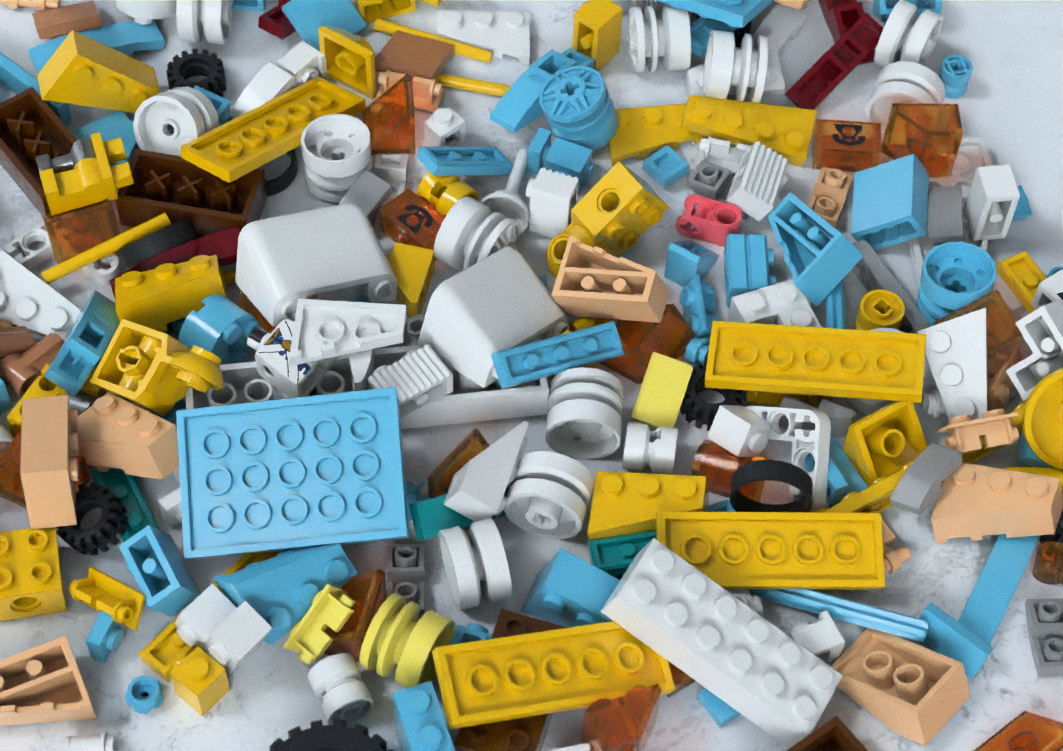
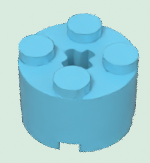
[178,294,263,365]

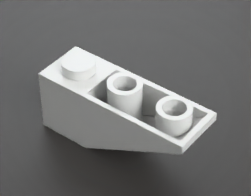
[443,421,529,522]

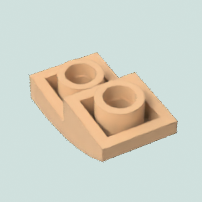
[808,167,854,228]

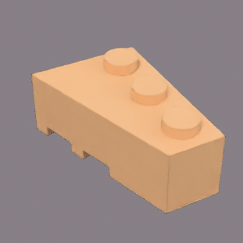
[551,235,669,323]
[73,392,179,479]
[20,395,79,530]
[931,463,1063,544]
[0,635,97,726]

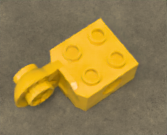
[546,161,669,278]
[90,319,224,416]
[0,527,67,622]

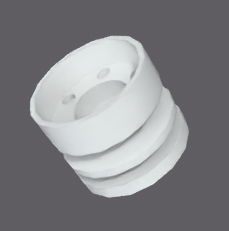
[626,5,691,73]
[703,30,770,103]
[301,114,373,202]
[434,197,521,270]
[545,367,624,460]

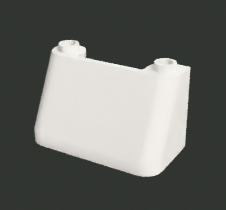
[235,203,398,327]
[417,246,569,388]

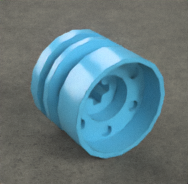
[539,66,619,151]
[916,241,997,327]

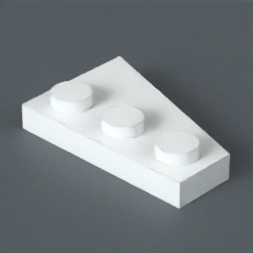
[437,10,530,65]
[0,249,82,342]
[289,299,406,366]
[917,308,988,420]

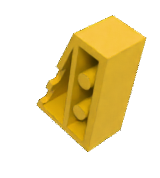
[37,30,160,113]
[115,254,228,332]
[587,471,709,540]

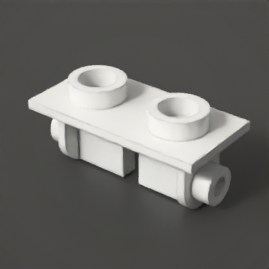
[696,136,751,175]

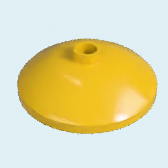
[1022,368,1063,469]

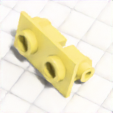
[283,584,356,665]

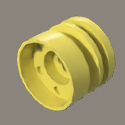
[359,593,456,688]

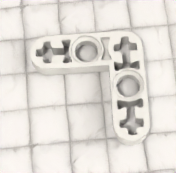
[0,211,121,285]
[745,406,831,512]

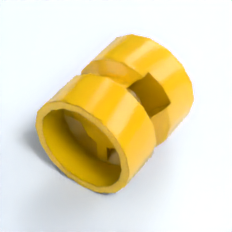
[417,171,480,220]
[853,289,905,331]

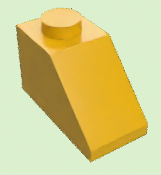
[386,242,435,318]

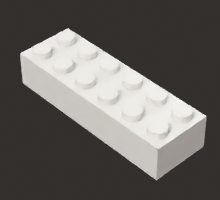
[601,538,843,749]

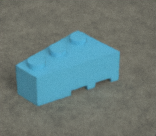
[214,543,357,645]

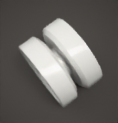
[176,0,234,45]
[874,0,943,67]
[865,61,945,140]
[133,86,220,156]
[504,451,595,539]
[438,518,512,611]

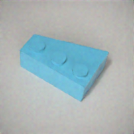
[767,192,864,306]
[520,548,620,628]

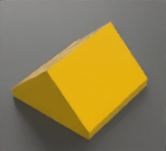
[843,401,928,486]

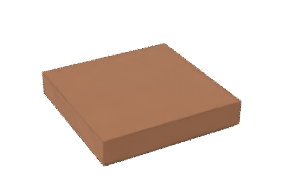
[32,0,102,40]
[375,30,455,80]

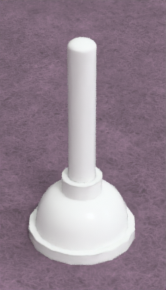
[481,149,530,234]

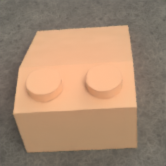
[830,628,970,746]

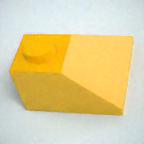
[318,25,377,100]

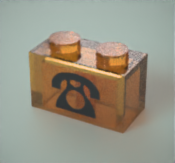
[812,119,882,172]
[379,188,446,261]

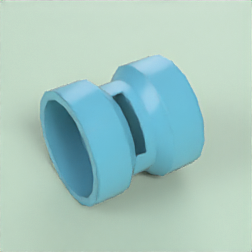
[938,55,973,99]

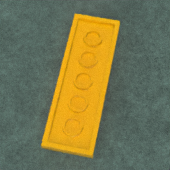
[181,76,366,183]
[705,321,926,403]
[656,511,885,590]
[432,621,675,729]

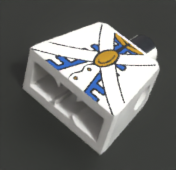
[247,319,339,398]

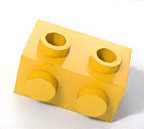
[572,0,623,71]

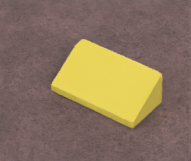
[631,352,693,430]

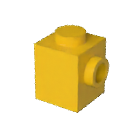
[170,646,230,717]

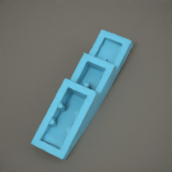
[28,20,165,73]

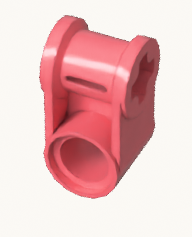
[675,194,742,247]

